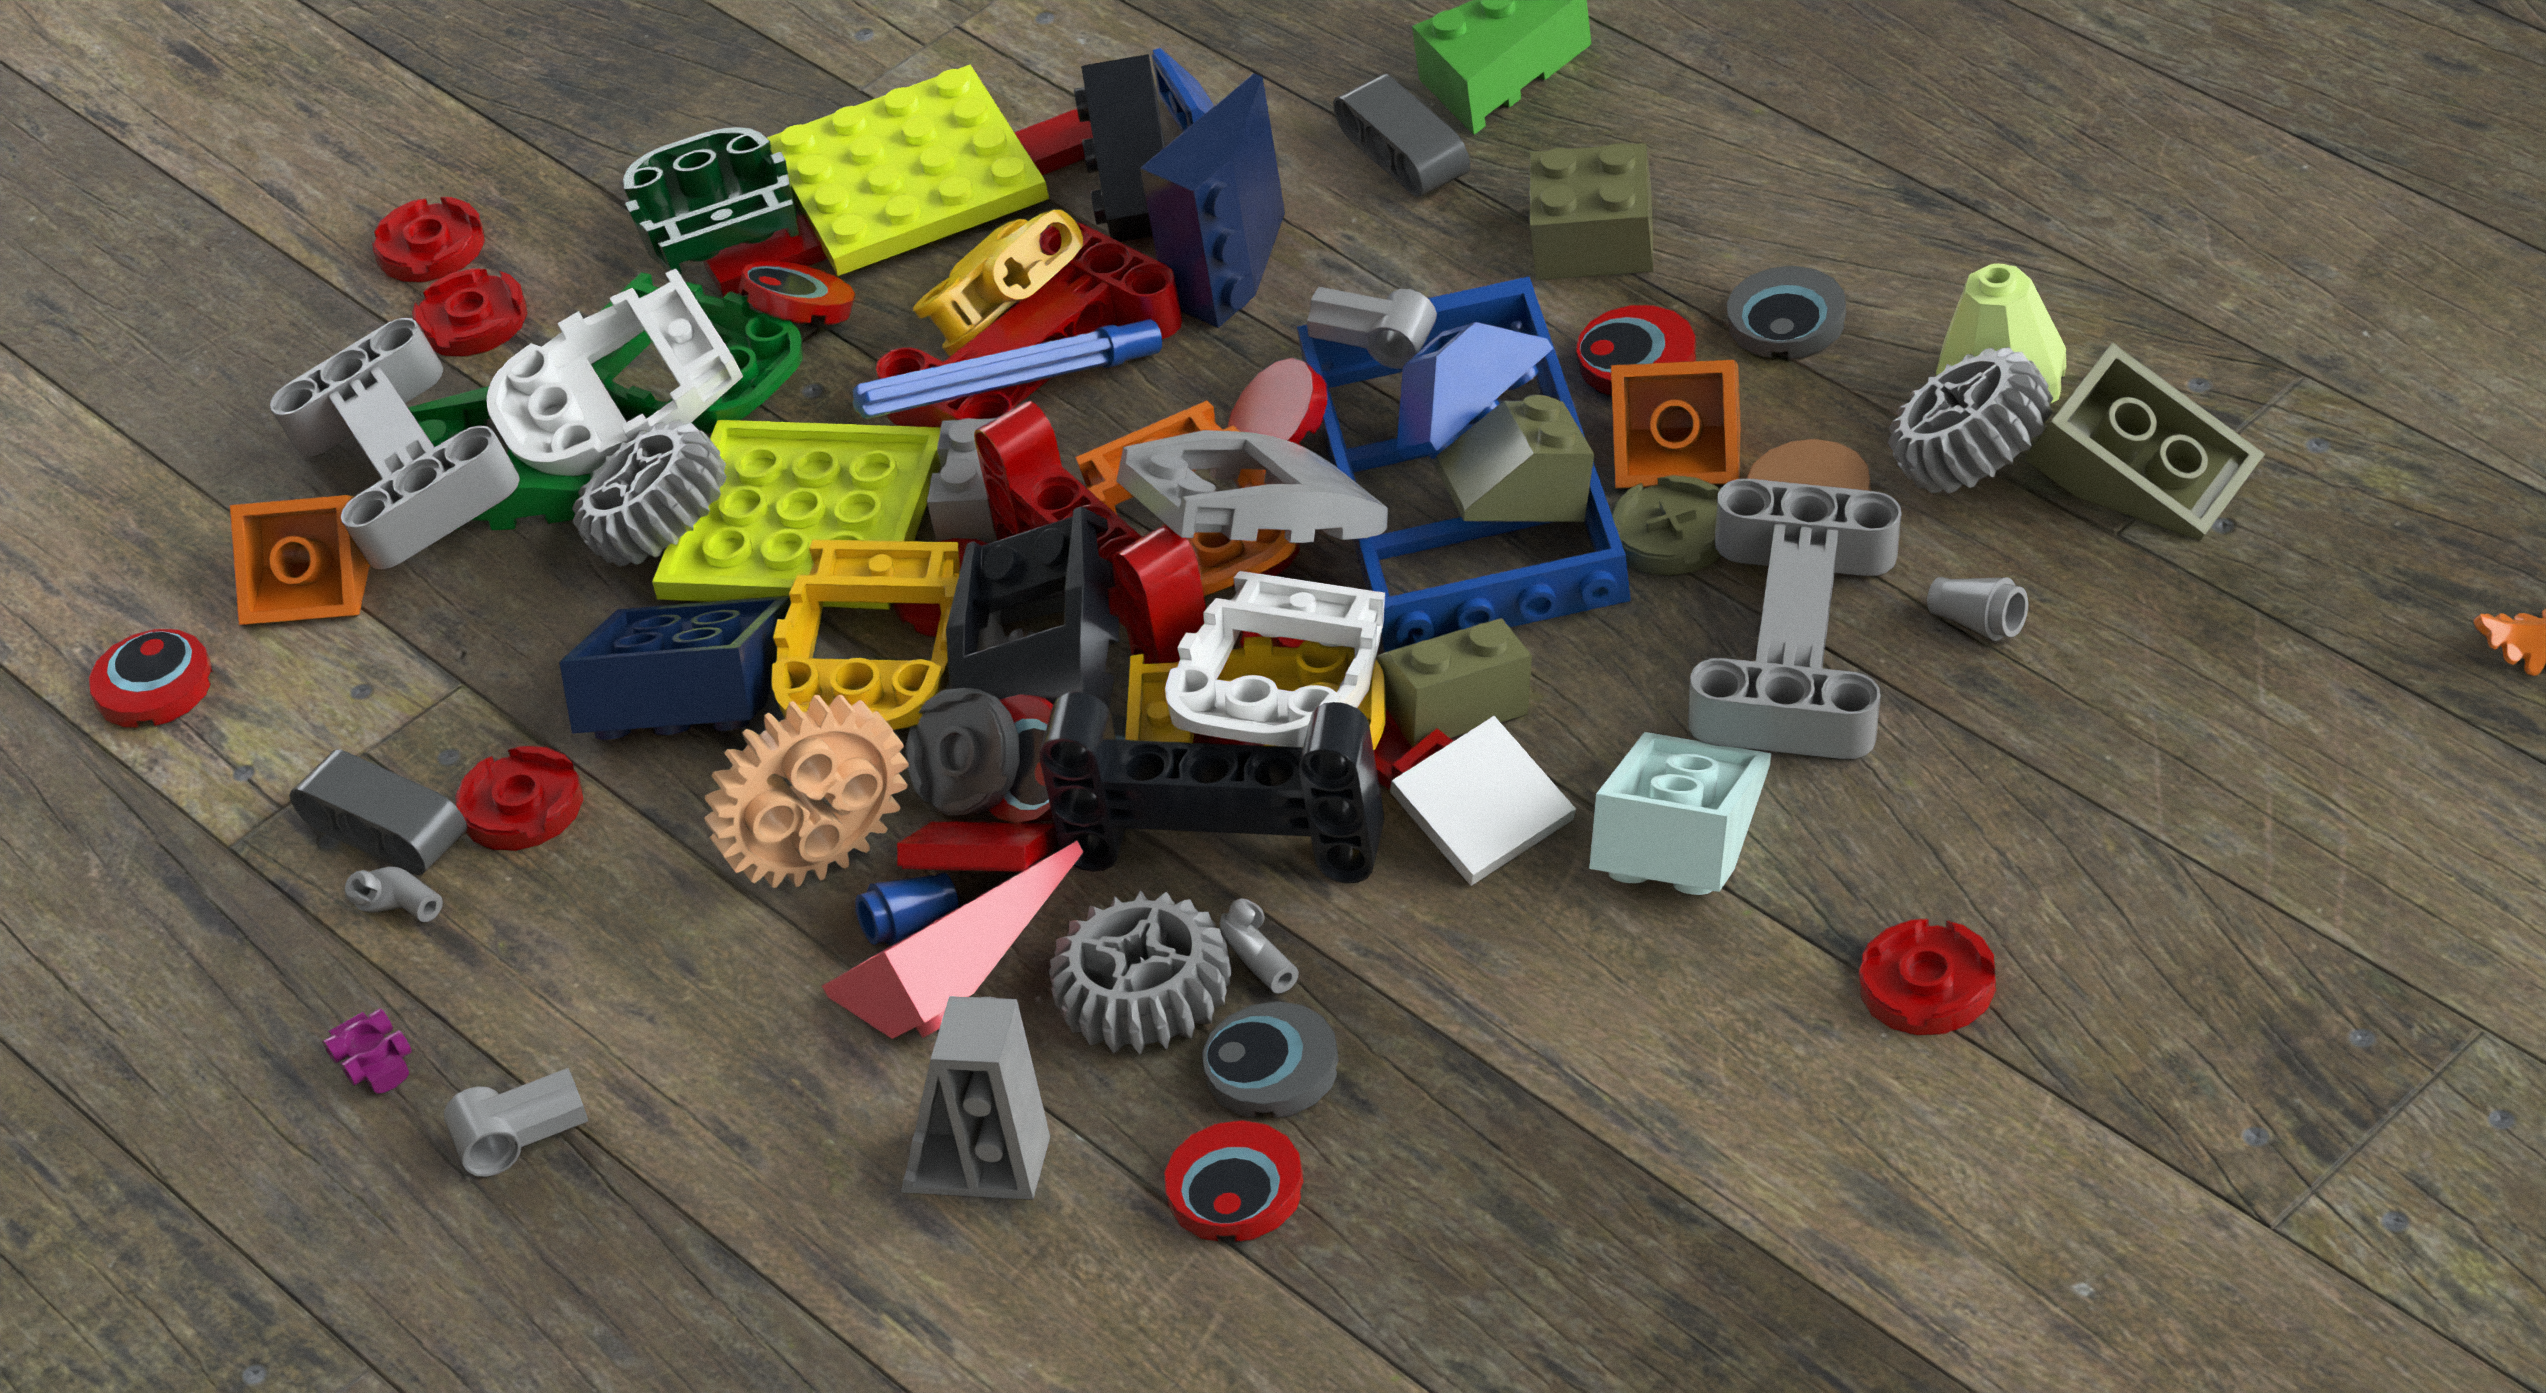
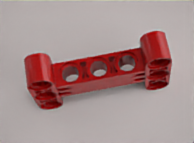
[876,222,1183,427]
[974,401,1206,664]

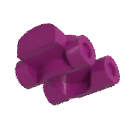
[322,1008,412,1093]

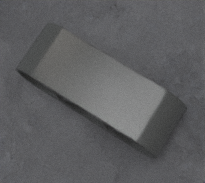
[1333,74,1470,197]
[289,749,467,875]

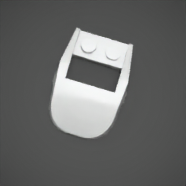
[487,269,743,476]
[1165,571,1385,747]

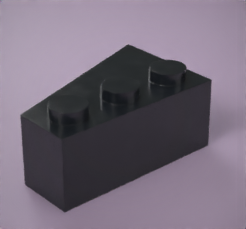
[1074,54,1165,242]

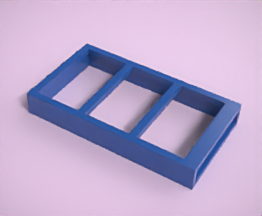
[1297,276,1631,652]

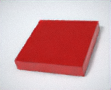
[897,821,1057,872]

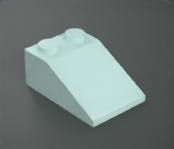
[1589,732,1771,895]

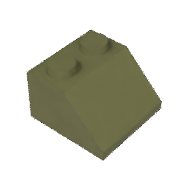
[1435,395,1594,522]
[1376,618,1532,748]

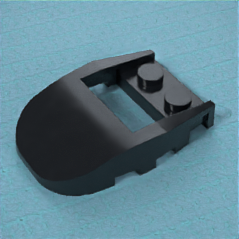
[946,507,1119,709]

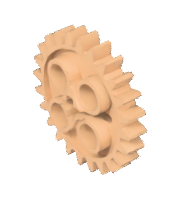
[704,695,909,888]

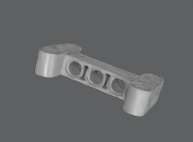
[270,318,520,569]
[1688,479,1902,759]

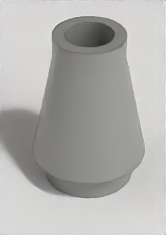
[1927,577,2028,641]

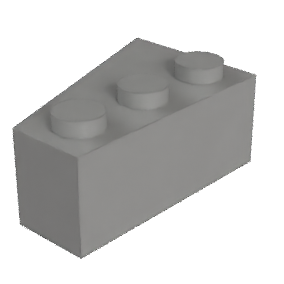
[901,996,1050,1200]

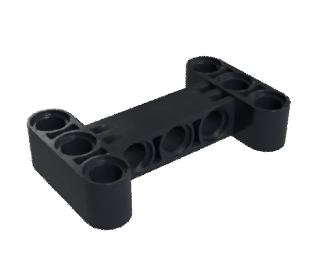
[1039,692,1384,884]

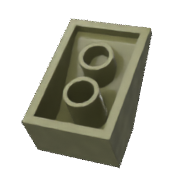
[2025,343,2265,541]

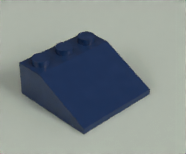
[1140,73,1285,328]
[559,596,791,740]

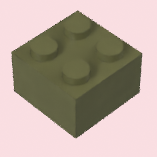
[1530,143,1653,280]

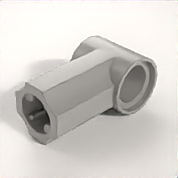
[1307,287,1437,369]
[444,1068,588,1177]

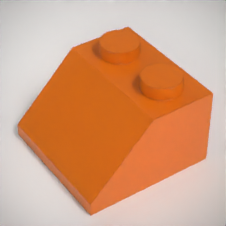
[1611,360,1741,489]
[230,495,370,625]

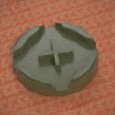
[1611,475,1721,576]

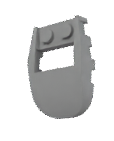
[1116,430,1388,543]

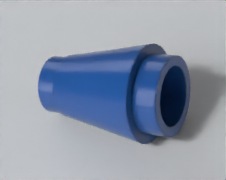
[855,872,958,946]

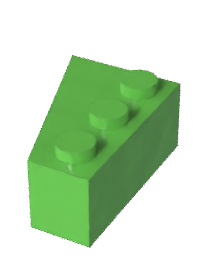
[1412,0,1591,135]

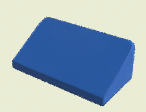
[1151,48,1214,133]

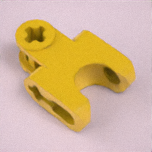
[913,209,1083,356]

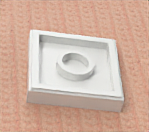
[1390,716,1576,886]

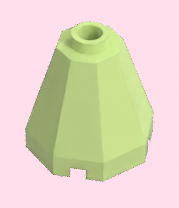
[1936,263,2066,404]

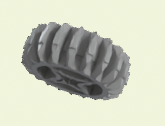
[1888,347,2053,494]
[572,420,727,567]
[1049,890,1231,1055]

